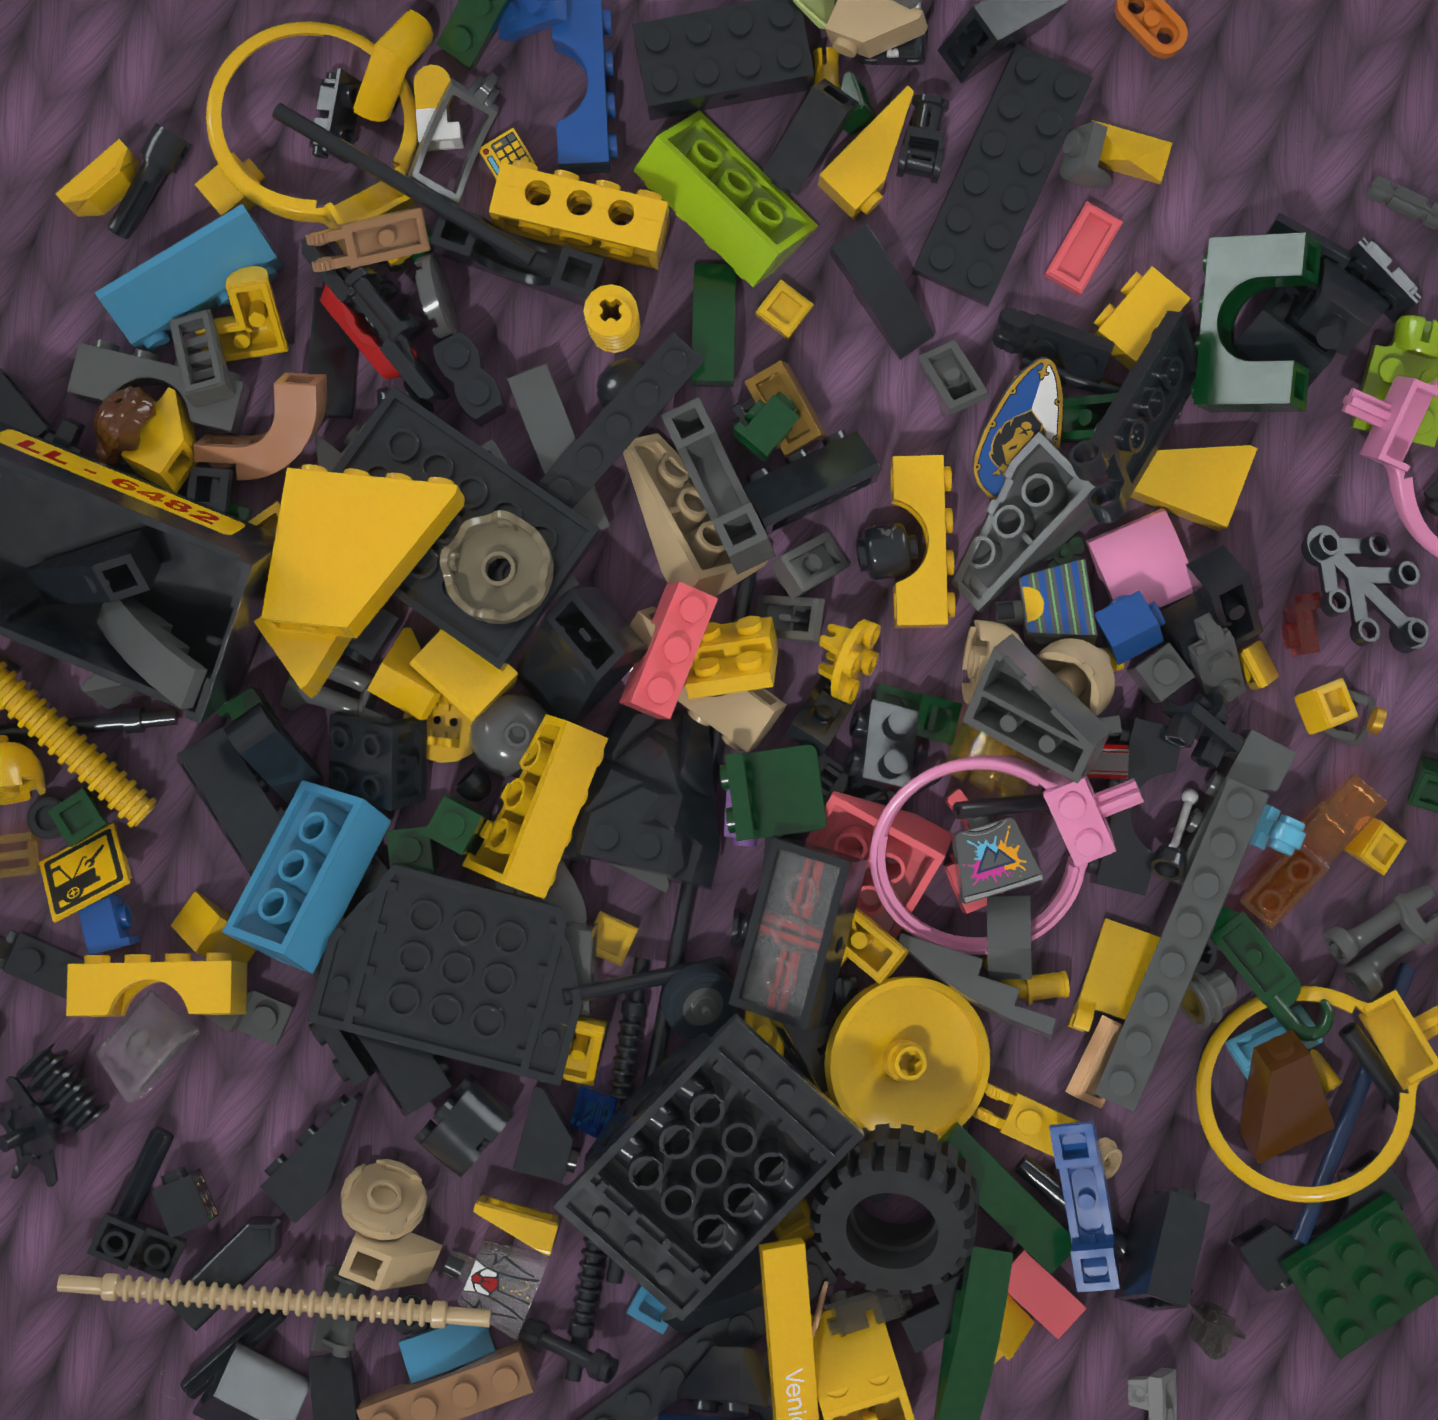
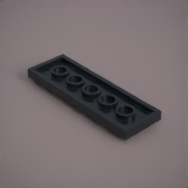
[912,43,1093,307]

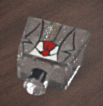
[442,1240,551,1340]

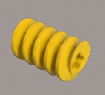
[583,284,641,353]

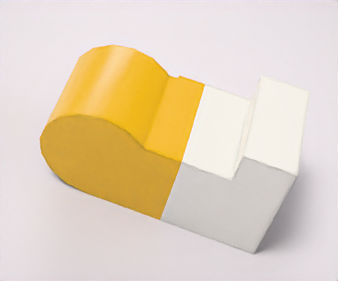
[414,64,464,151]

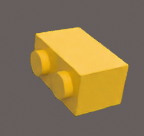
[1094,266,1191,370]

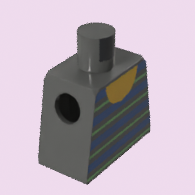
[995,559,1097,648]

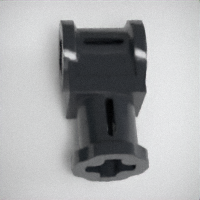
[896,94,950,184]

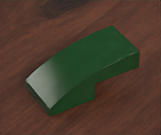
[870,683,962,745]

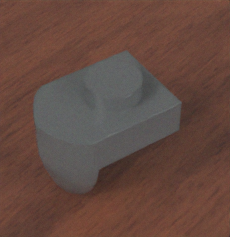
[1060,121,1113,189]

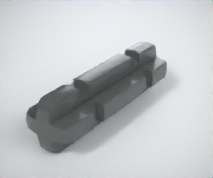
[1366,175,1438,230]

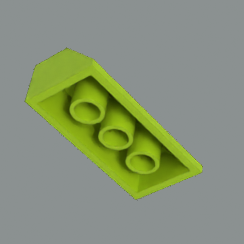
[633,111,818,287]

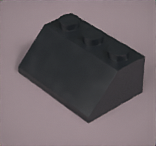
[742,430,882,535]

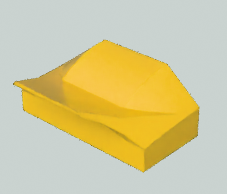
[56,139,140,217]

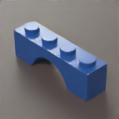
[552,0,618,174]

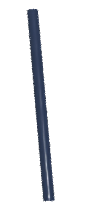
[1291,963,1416,1245]

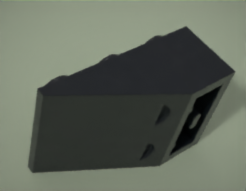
[516,587,648,725]

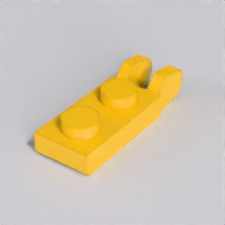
[972,1083,1081,1157]

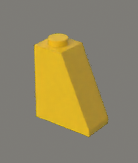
[1130,445,1258,532]
[254,616,352,698]

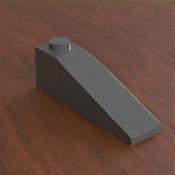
[952,432,1106,612]

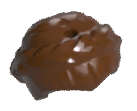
[93,386,156,466]

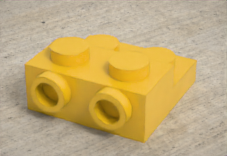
[685,616,779,700]

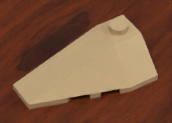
[623,433,768,597]

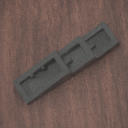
[507,362,610,530]
[96,596,208,709]
[899,933,1056,1040]

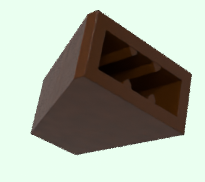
[1239,1030,1335,1164]

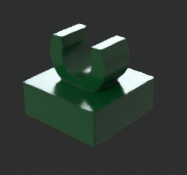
[47,788,110,847]

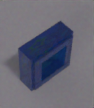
[570,1085,617,1138]

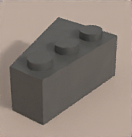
[962,634,1111,784]

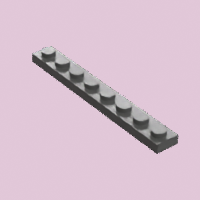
[1094,778,1270,1112]

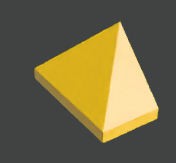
[1092,120,1172,184]

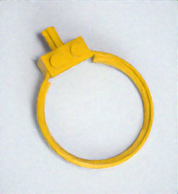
[206,21,418,267]
[1196,986,1438,1203]

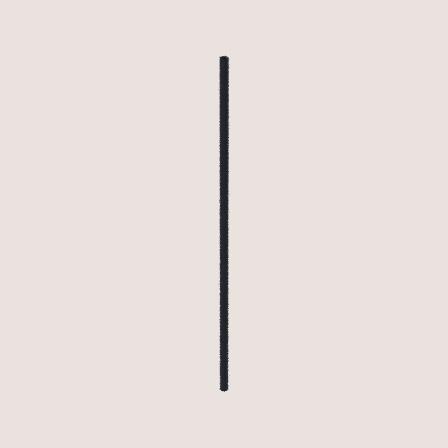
[606,571,757,1284]

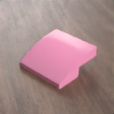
[1086,508,1193,608]

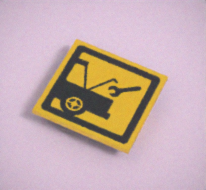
[39,823,132,923]

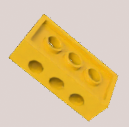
[489,160,670,270]

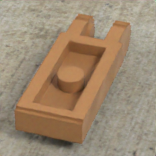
[305,207,430,272]

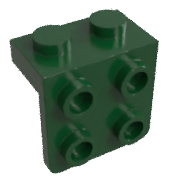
[720,745,827,841]

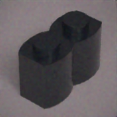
[433,331,506,427]

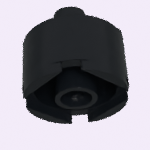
[414,1073,514,1177]

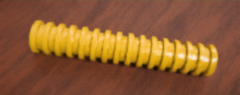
[0,661,157,828]

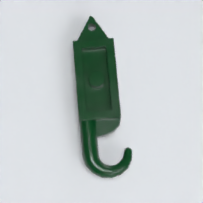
[1210,906,1334,1042]

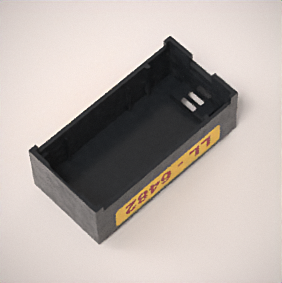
[0,421,276,724]

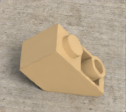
[338,1232,443,1291]

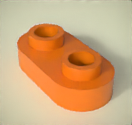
[1114,0,1188,59]

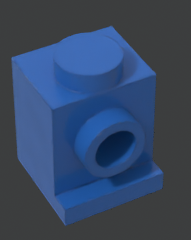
[78,892,140,955]

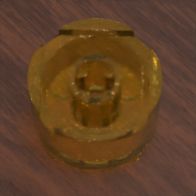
[944,723,1038,797]

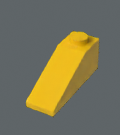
[818,86,914,220]

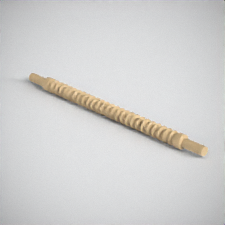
[57,1273,491,1329]

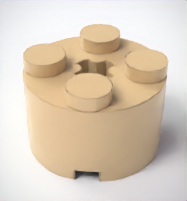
[1035,638,1115,717]

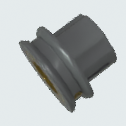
[1180,969,1237,1029]

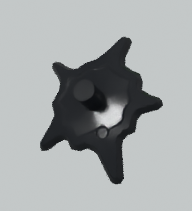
[0,1076,61,1187]

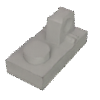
[1128,1367,1177,1420]

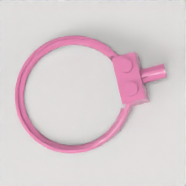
[1341,376,1438,558]
[870,755,1144,955]

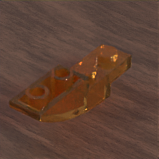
[1239,772,1388,930]

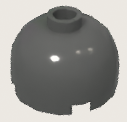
[469,694,549,777]

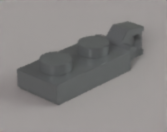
[1188,612,1247,702]

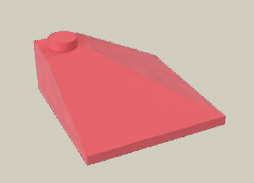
[805,791,951,939]

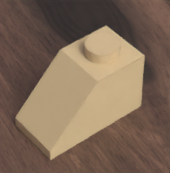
[825,0,928,58]

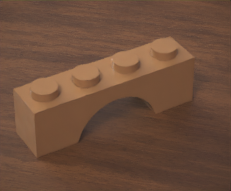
[356,1341,537,1420]

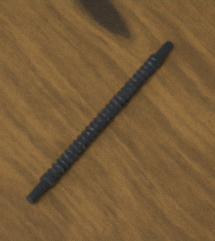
[565,957,651,1382]

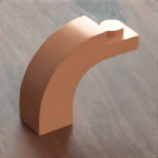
[193,372,327,480]

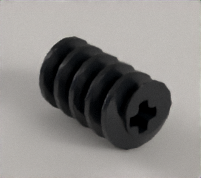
[16,1043,110,1138]

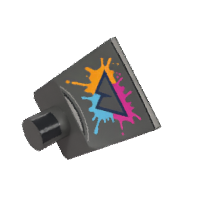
[951,797,1044,904]

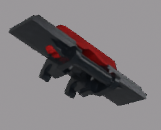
[300,236,451,400]

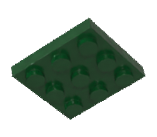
[1280,1191,1438,1359]

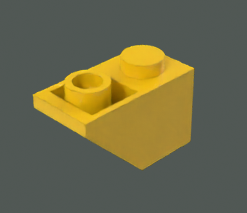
[121,387,198,493]

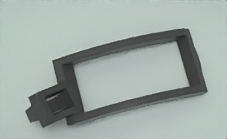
[408,72,500,205]

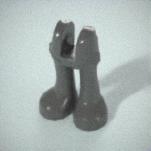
[280,660,398,724]
[1322,884,1438,999]

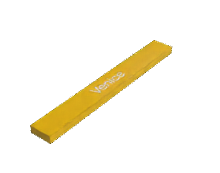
[759,1237,819,1420]

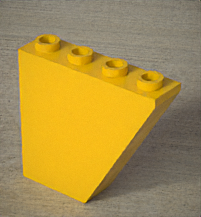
[261,464,465,639]

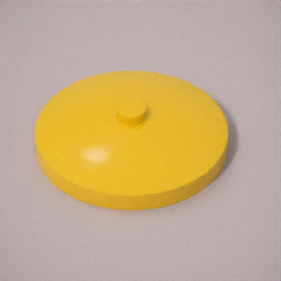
[825,976,990,1141]

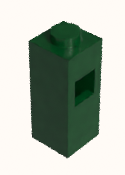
[423,796,492,855]

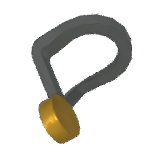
[1322,690,1387,746]

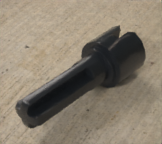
[108,123,193,240]

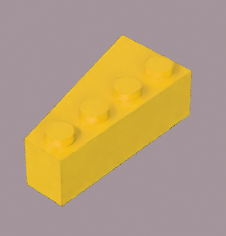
[462,714,608,899]

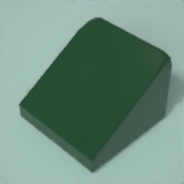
[841,71,876,134]
[1407,756,1438,813]

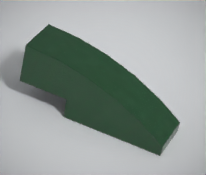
[691,263,736,387]

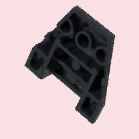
[561,705,721,890]

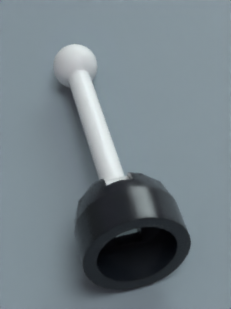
[1150,789,1199,880]

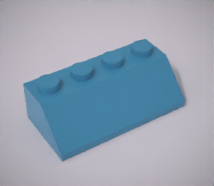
[95,204,285,352]
[222,780,391,974]

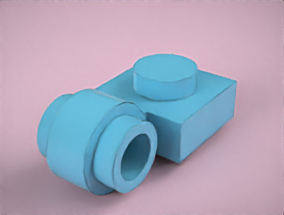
[1249,804,1306,856]

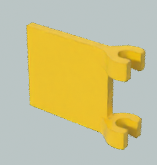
[1067,918,1161,1032]

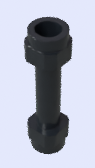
[519,1318,619,1384]

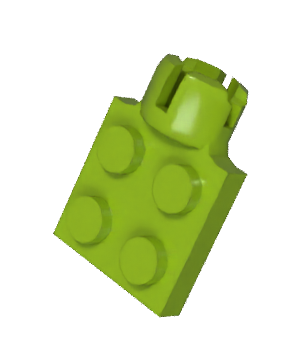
[1349,315,1438,447]

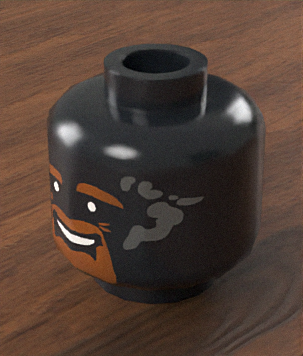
[856,522,919,580]

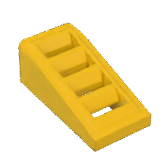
[473,1195,561,1257]

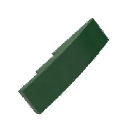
[939,1122,1072,1274]
[934,1246,1013,1420]

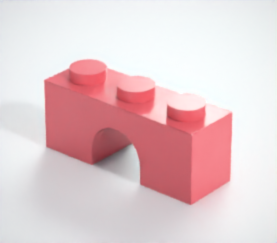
[619,581,718,719]

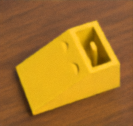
[811,1294,915,1420]

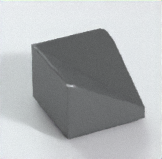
[80,673,135,710]

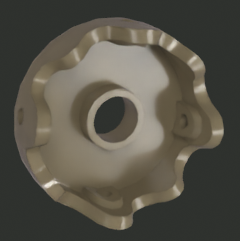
[440,510,554,624]

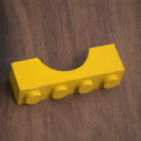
[890,455,955,629]
[66,953,247,1017]

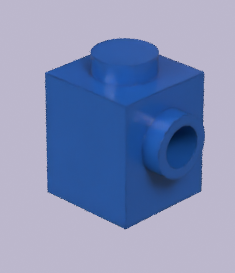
[1094,590,1166,665]

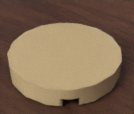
[340,1159,427,1241]

